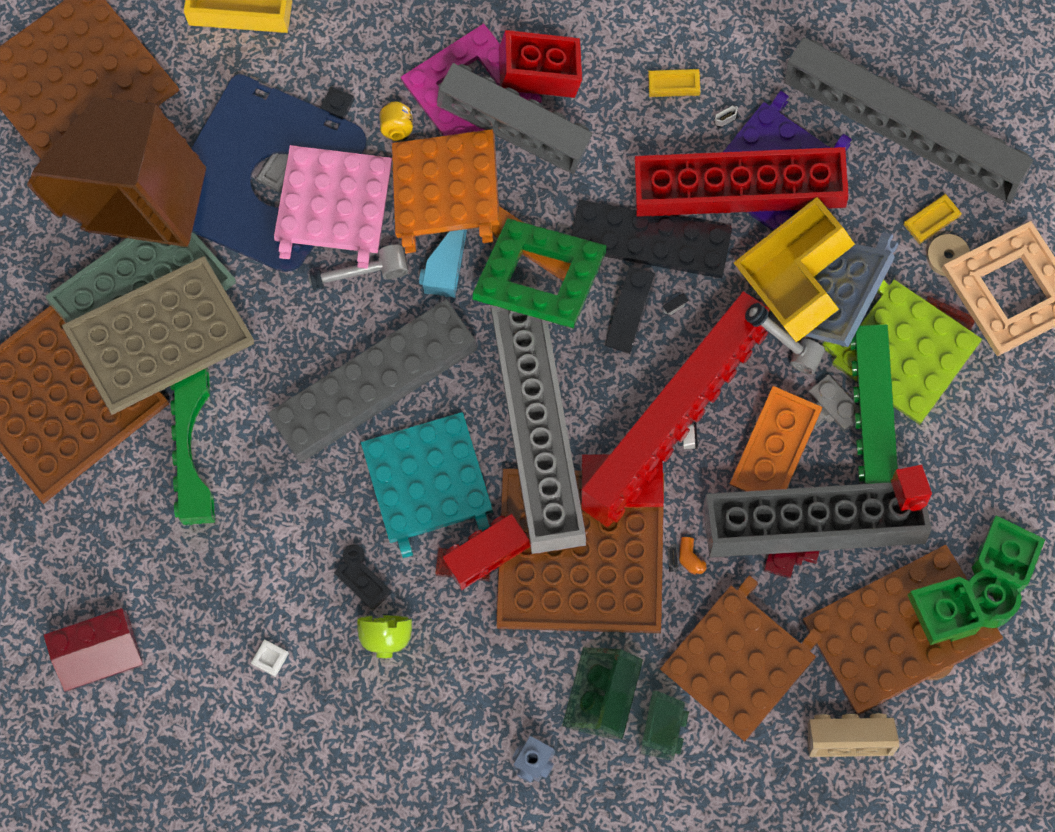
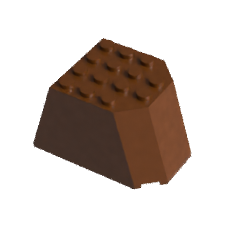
[27,98,206,247]

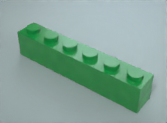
[850,324,898,484]

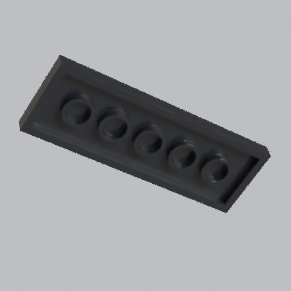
[571,200,732,279]

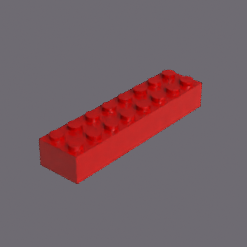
[635,147,849,217]

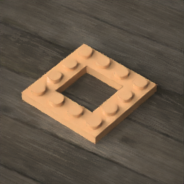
[941,221,1055,356]

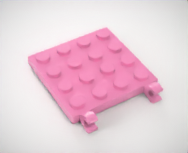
[274,145,392,269]

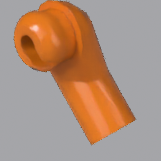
[679,537,707,574]

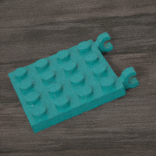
[361,412,493,559]

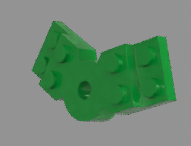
[907,515,1046,645]

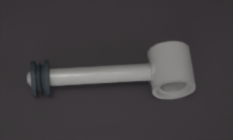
[309,245,408,291]
[745,303,825,375]

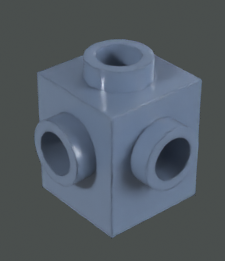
[512,736,555,783]

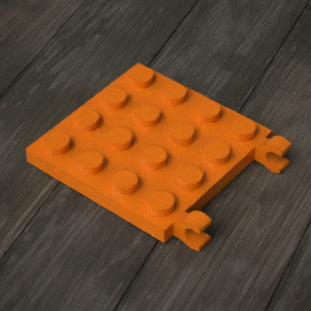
[392,129,500,254]

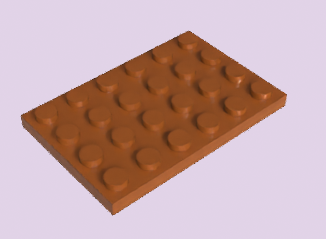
[802,545,1003,715]

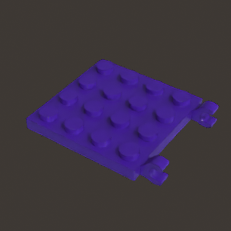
[723,91,852,231]

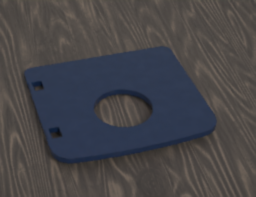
[191,74,366,272]

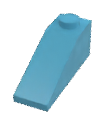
[419,229,467,298]

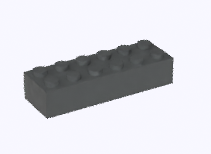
[437,63,593,174]

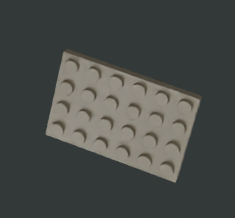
[62,256,254,415]

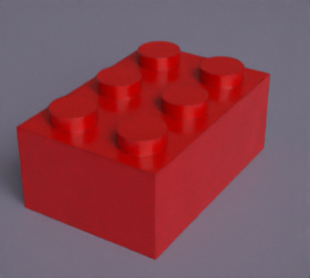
[499,30,582,98]

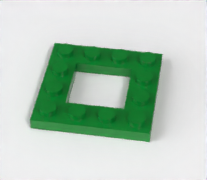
[473,218,607,329]

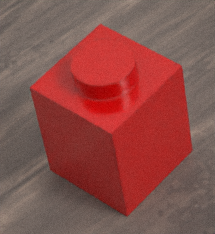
[891,465,932,511]

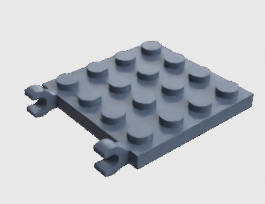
[765,232,898,347]

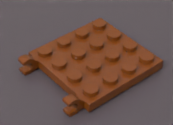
[660,575,822,742]

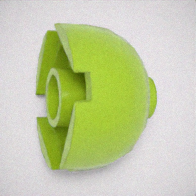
[357,615,412,658]

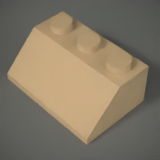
[808,714,899,757]

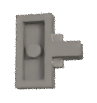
[808,375,859,432]

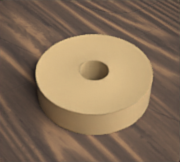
[927,234,970,276]

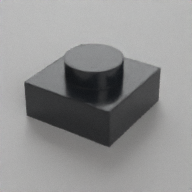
[320,87,355,119]

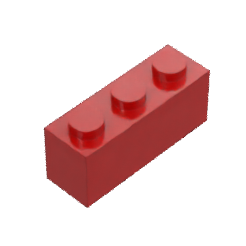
[442,514,530,591]

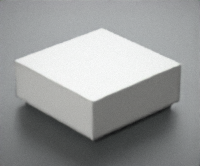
[251,639,289,677]

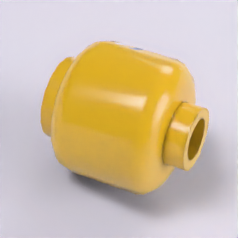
[379,102,413,141]

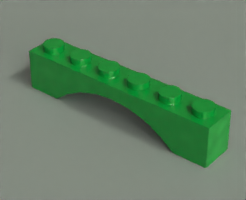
[170,367,215,525]

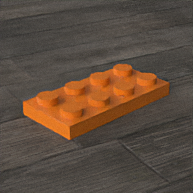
[730,386,823,492]

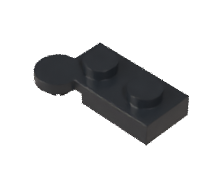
[334,544,392,611]

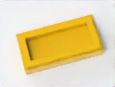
[648,69,700,97]
[904,194,962,244]

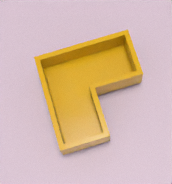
[184,0,292,33]
[733,197,855,342]

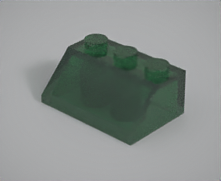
[562,647,643,739]

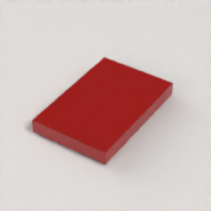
[582,454,664,507]

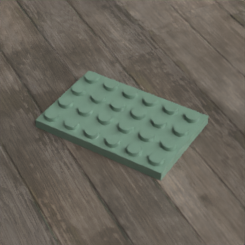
[45,232,236,323]

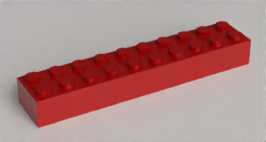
[582,291,769,528]

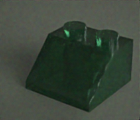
[641,690,689,761]

